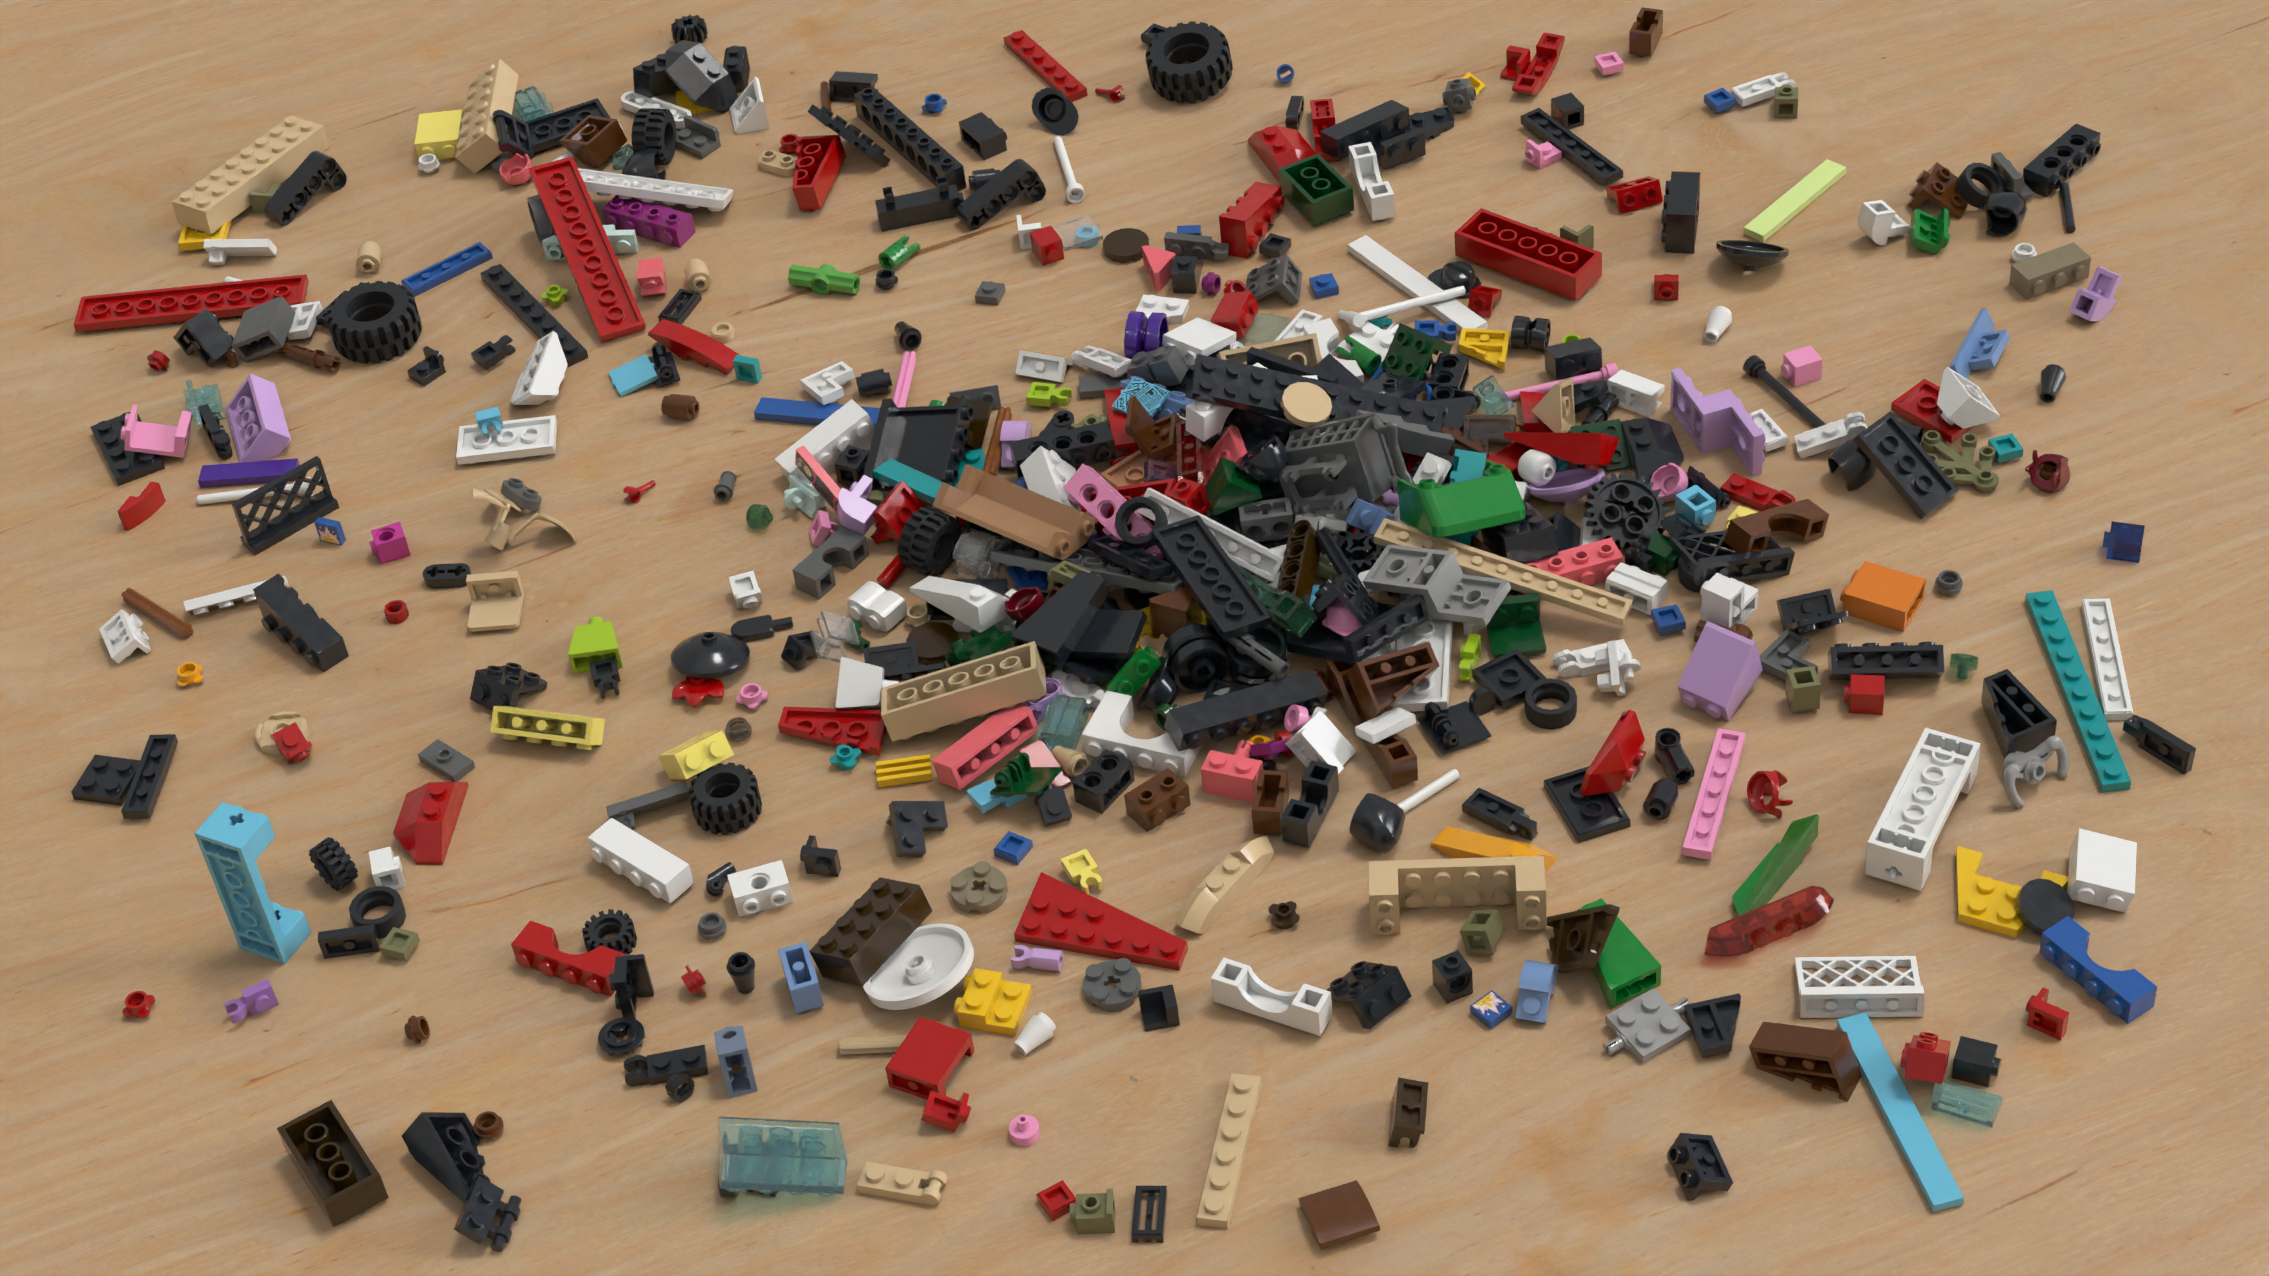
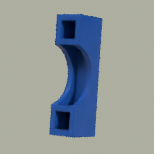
[2039,916,2157,1024]

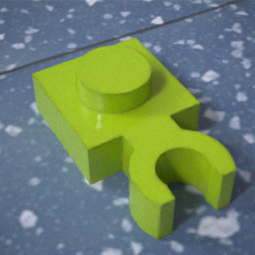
[1026,382,1072,407]
[1459,633,1481,682]

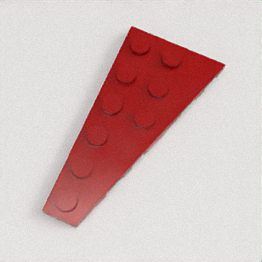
[1014,872,1188,971]

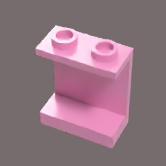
[121,405,192,458]

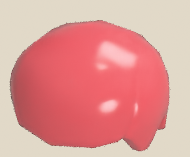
[499,153,533,185]

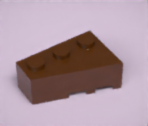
[1347,642,1439,721]

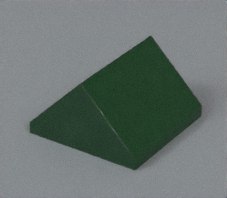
[1205,457,1262,516]

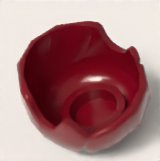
[1004,587,1044,623]

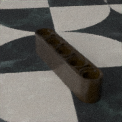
[1272,520,1321,627]

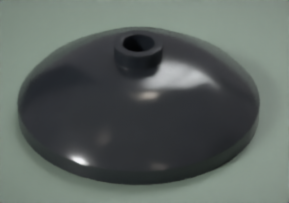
[1716,240,1789,271]
[671,632,750,678]

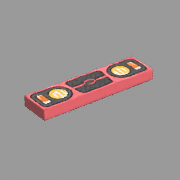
[795,446,841,514]

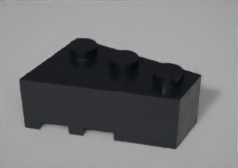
[1981,669,2057,759]

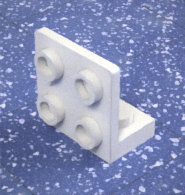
[1285,711,1356,774]

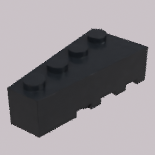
[253,573,349,673]

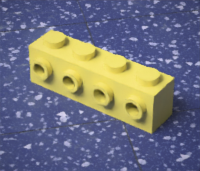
[490,706,605,750]

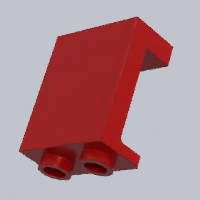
[885,1017,975,1099]

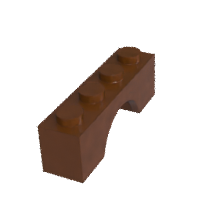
[1725,499,1829,553]

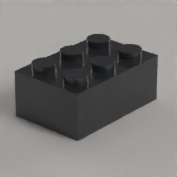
[1661,171,1700,254]
[1481,502,1559,564]

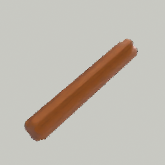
[121,588,193,638]

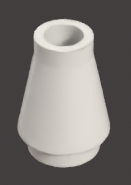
[1704,306,1732,342]
[1013,1012,1057,1056]

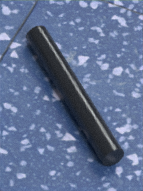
[2059,182,2076,233]

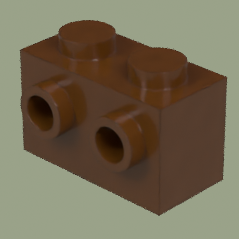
[1124,768,1191,832]

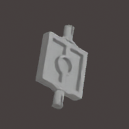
[1603,988,1691,1064]

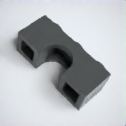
[793,526,869,600]

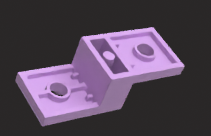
[1670,368,1766,476]

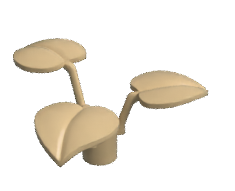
[471,488,576,551]

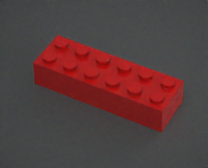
[1454,208,1602,301]

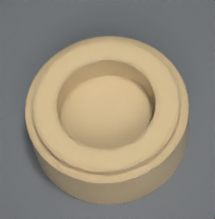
[710,322,735,344]

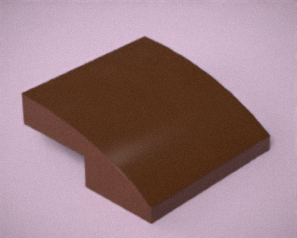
[1298,1180,1380,1249]

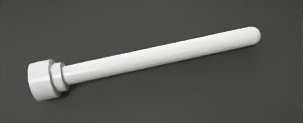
[1053,136,1085,203]
[196,477,313,505]

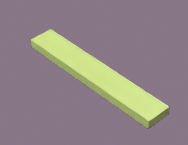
[1744,159,1847,242]

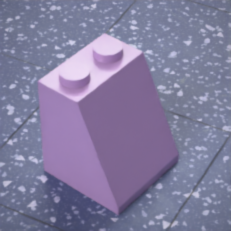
[1678,621,1763,721]

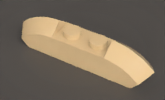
[1175,836,1274,934]

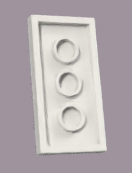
[456,415,557,465]

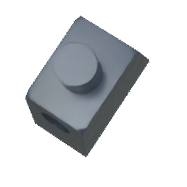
[714,1026,758,1098]

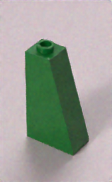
[1577,898,1661,1009]

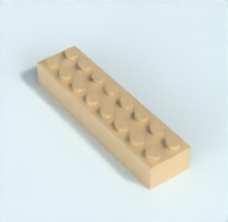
[172,116,329,234]

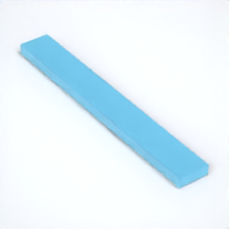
[1837,1012,1964,1212]

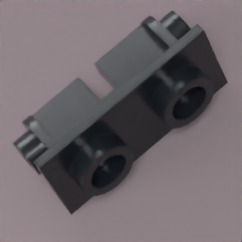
[648,343,681,387]
[1686,466,1731,512]

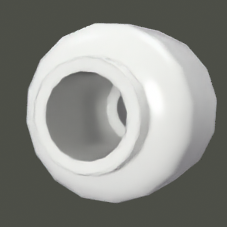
[1518,449,1556,486]

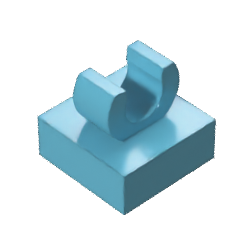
[474,407,503,437]

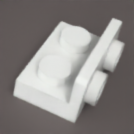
[99,609,151,664]

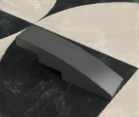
[1348,410,1455,457]

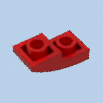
[117,482,166,531]

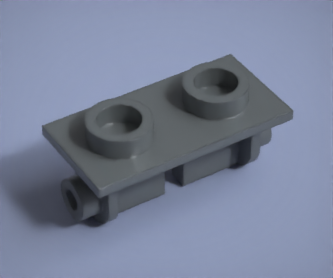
[949,385,1001,410]

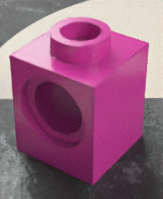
[369,522,411,564]

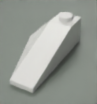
[910,576,1009,633]

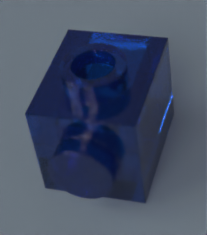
[2102,521,2145,563]

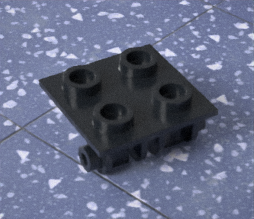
[1417,701,1491,755]

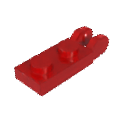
[1720,473,1796,511]

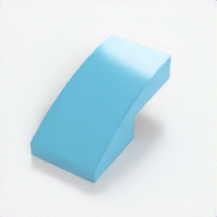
[966,779,1027,813]

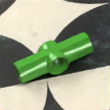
[788,264,861,295]

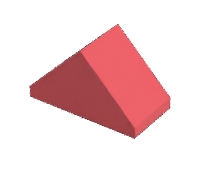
[1142,245,1175,292]

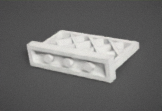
[1795,956,1924,1018]

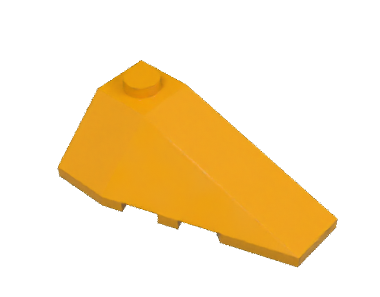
[1431,826,1557,873]

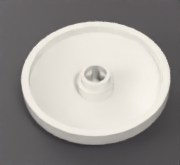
[863,923,974,1010]

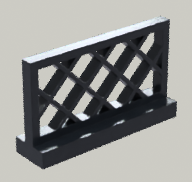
[231,456,340,556]
[1669,530,1795,587]

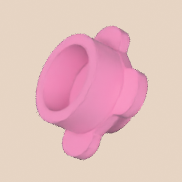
[736,683,768,709]

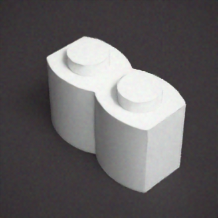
[847,581,907,632]

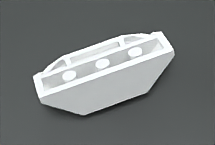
[510,331,568,405]

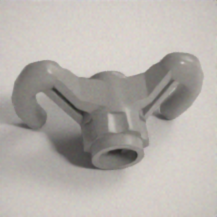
[2003,735,2069,809]

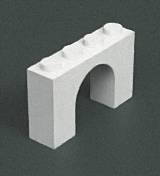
[1082,691,1202,777]

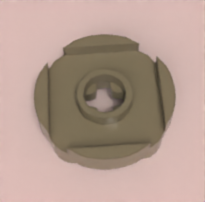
[950,861,1008,914]

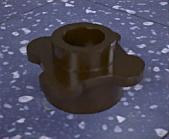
[1269,901,1300,929]

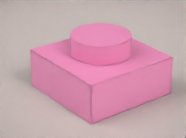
[1594,51,1624,75]

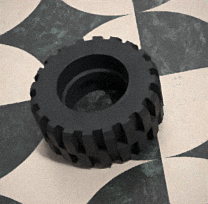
[1146,21,1233,104]
[327,281,422,364]

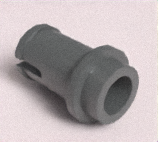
[713,471,737,502]

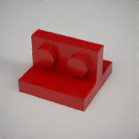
[871,481,926,545]

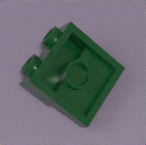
[943,625,1013,667]

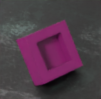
[1250,739,1290,760]

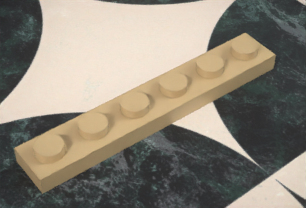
[1197,1073,1262,1229]

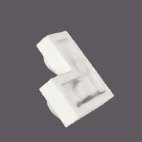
[800,361,855,405]

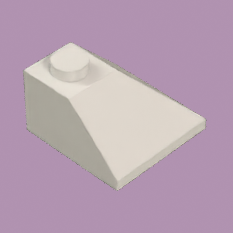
[1937,367,2001,429]

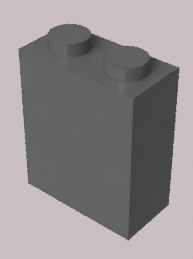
[231,296,296,362]

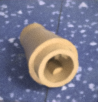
[1051,745,1089,777]

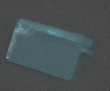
[1931,1079,2003,1128]

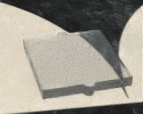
[1053,215,1103,251]

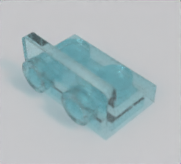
[183,380,226,426]

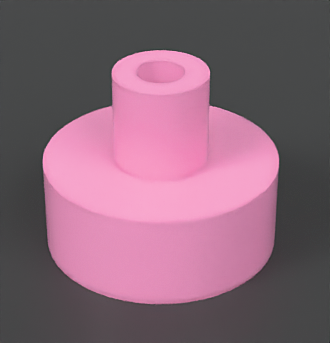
[1284,704,1312,733]
[1009,1114,1040,1146]

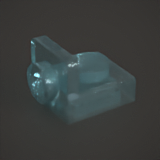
[1472,375,1514,417]

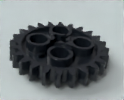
[1584,471,1669,552]

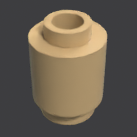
[356,241,381,274]
[684,259,711,292]

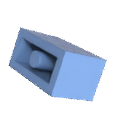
[778,942,824,1013]

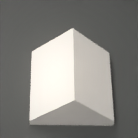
[730,77,769,134]

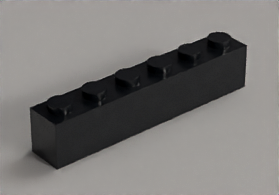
[1164,670,1328,751]

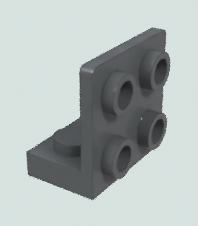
[1246,254,1302,306]

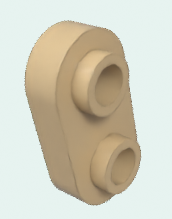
[758,150,797,177]

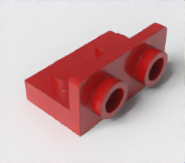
[1606,176,1663,213]

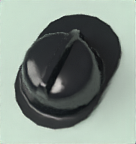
[1031,88,1079,135]
[1427,261,1481,298]
[1136,652,1178,710]

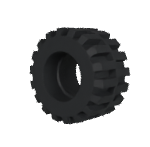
[631,108,677,165]
[897,506,962,577]
[689,762,762,835]

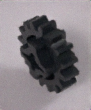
[1336,529,1385,575]

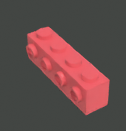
[1519,537,1624,595]
[931,704,1039,790]

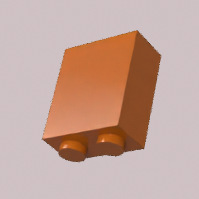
[1840,561,1926,632]

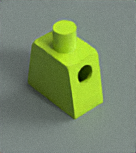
[568,617,623,674]

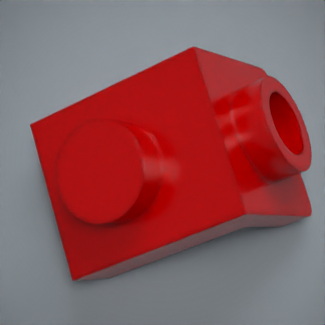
[921,1090,971,1133]

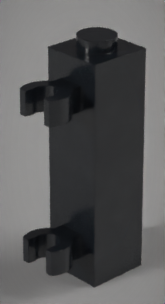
[875,176,964,232]

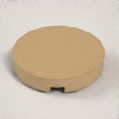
[1280,382,1332,428]
[255,711,309,755]

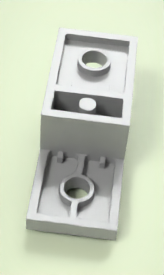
[1363,544,1512,626]

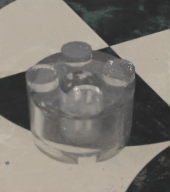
[952,528,1004,579]

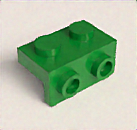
[1910,208,1951,255]
[1106,645,1161,697]

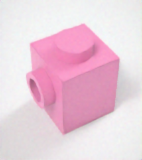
[1781,345,1823,387]

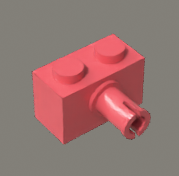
[1201,740,1263,803]

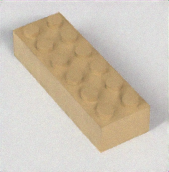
[455,59,519,174]
[881,641,1047,742]

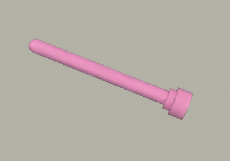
[1501,362,1618,402]

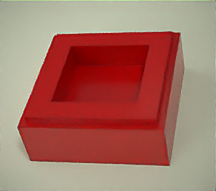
[1036,1180,1076,1221]

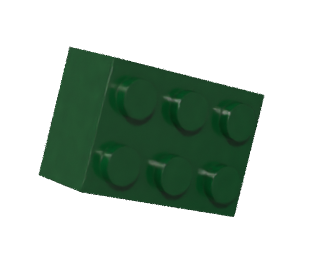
[1278,154,1354,226]

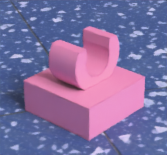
[809,510,838,546]

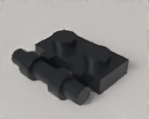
[453,1176,521,1252]

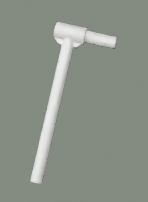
[1337,286,1466,327]

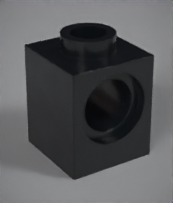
[1432,950,1473,1003]

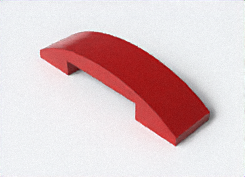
[1512,32,1565,95]

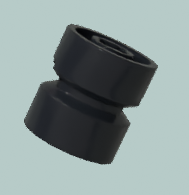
[1511,315,1551,351]

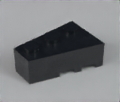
[633,53,678,98]

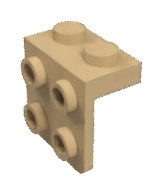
[466,571,524,632]

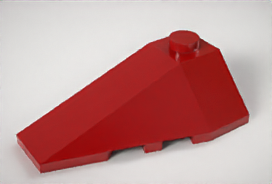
[1504,432,1619,471]

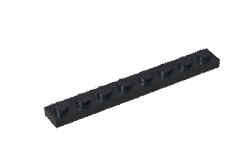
[480,264,588,367]

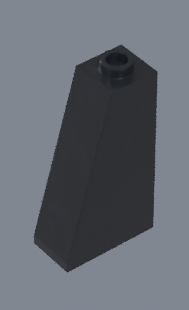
[1011,570,1109,667]

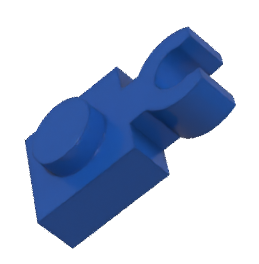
[1414,320,1457,341]

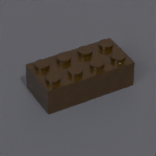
[809,877,932,986]
[277,1100,389,1227]

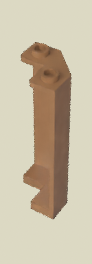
[932,464,1097,560]

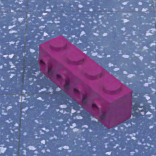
[602,195,696,248]

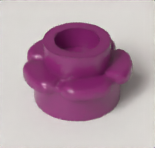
[1201,272,1221,295]

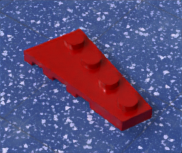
[778,707,887,756]

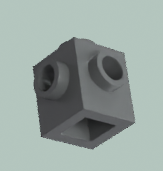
[1442,78,1476,113]

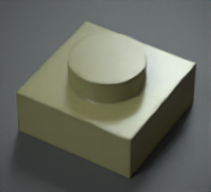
[379,927,420,961]

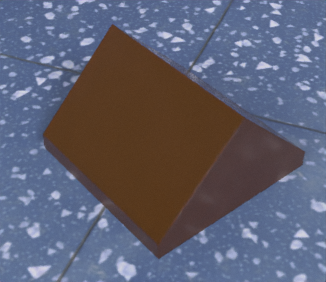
[1149,586,1202,639]

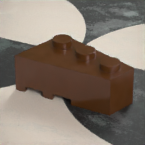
[1749,1022,1862,1102]

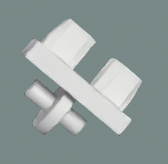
[1594,640,1641,697]

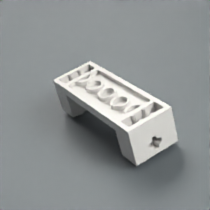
[1865,728,1981,891]

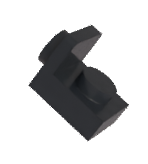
[407,346,446,387]
[781,631,827,670]

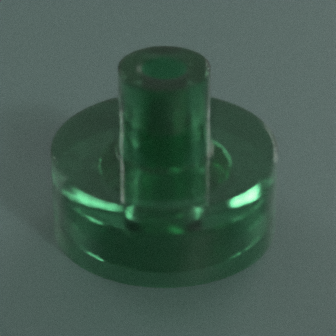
[746,504,773,530]
[1949,653,1979,679]

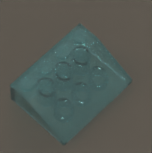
[718,1117,847,1197]

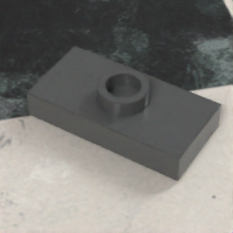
[418,739,475,782]

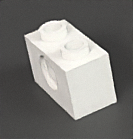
[727,860,793,917]

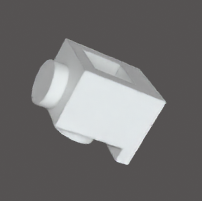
[369,847,406,889]

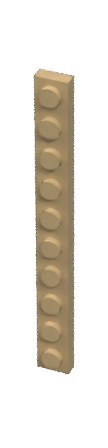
[1374,518,1633,626]

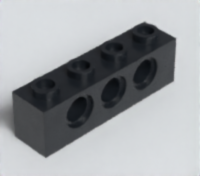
[2023,123,2101,197]
[1010,421,1116,480]

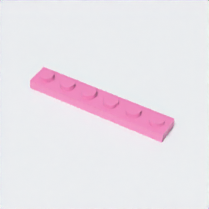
[1682,728,1746,860]

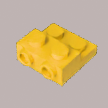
[954,968,1033,1036]

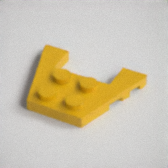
[1956,846,2068,938]

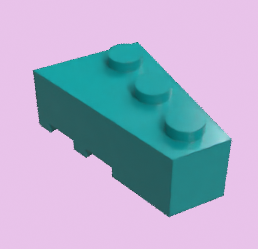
[1444,449,1487,546]

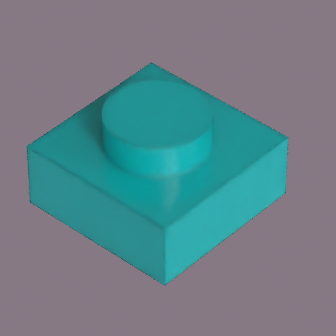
[733,355,762,383]
[1988,433,2023,463]

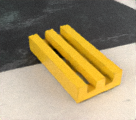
[876,754,933,788]

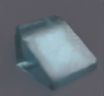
[612,144,634,171]

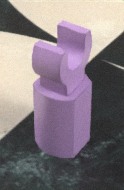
[1011,945,1064,972]

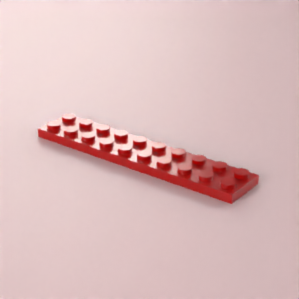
[529,156,646,342]
[73,274,309,332]

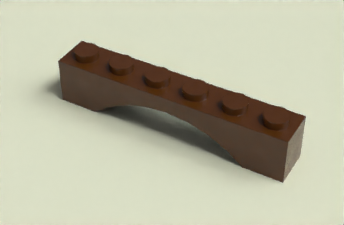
[1326,659,1418,789]

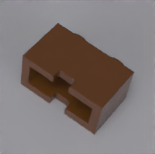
[1629,7,1663,57]
[1252,770,1290,835]

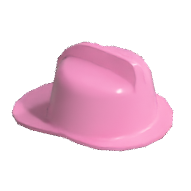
[1322,597,1364,636]

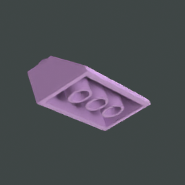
[225,373,291,463]

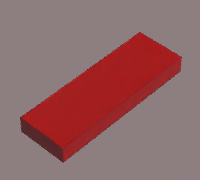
[1519,391,1550,432]

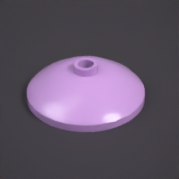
[1528,467,1605,505]

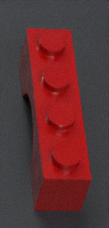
[511,920,625,996]

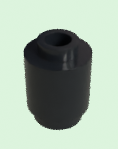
[968,168,1000,192]
[855,368,892,397]
[1643,779,1679,820]

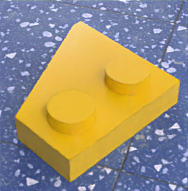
[1459,328,1511,369]

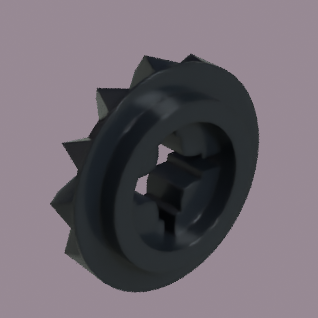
[598,1017,646,1057]

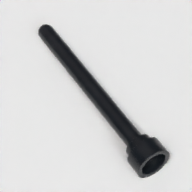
[1743,355,1826,428]

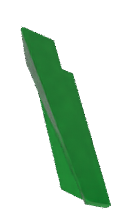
[1732,814,1819,931]

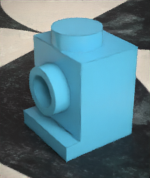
[1675,485,1716,525]

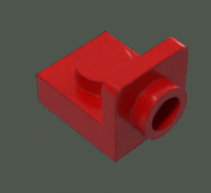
[1654,274,1679,300]
[1468,285,1502,318]
[1167,479,1210,515]
[271,722,313,764]
[2025,987,2069,1041]

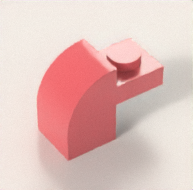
[636,257,666,296]

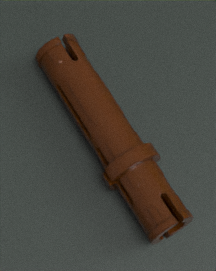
[277,342,341,372]

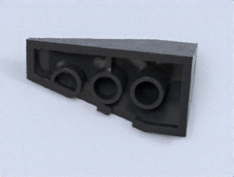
[402,1112,490,1203]

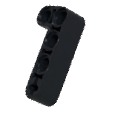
[264,151,347,225]
[955,159,1046,230]

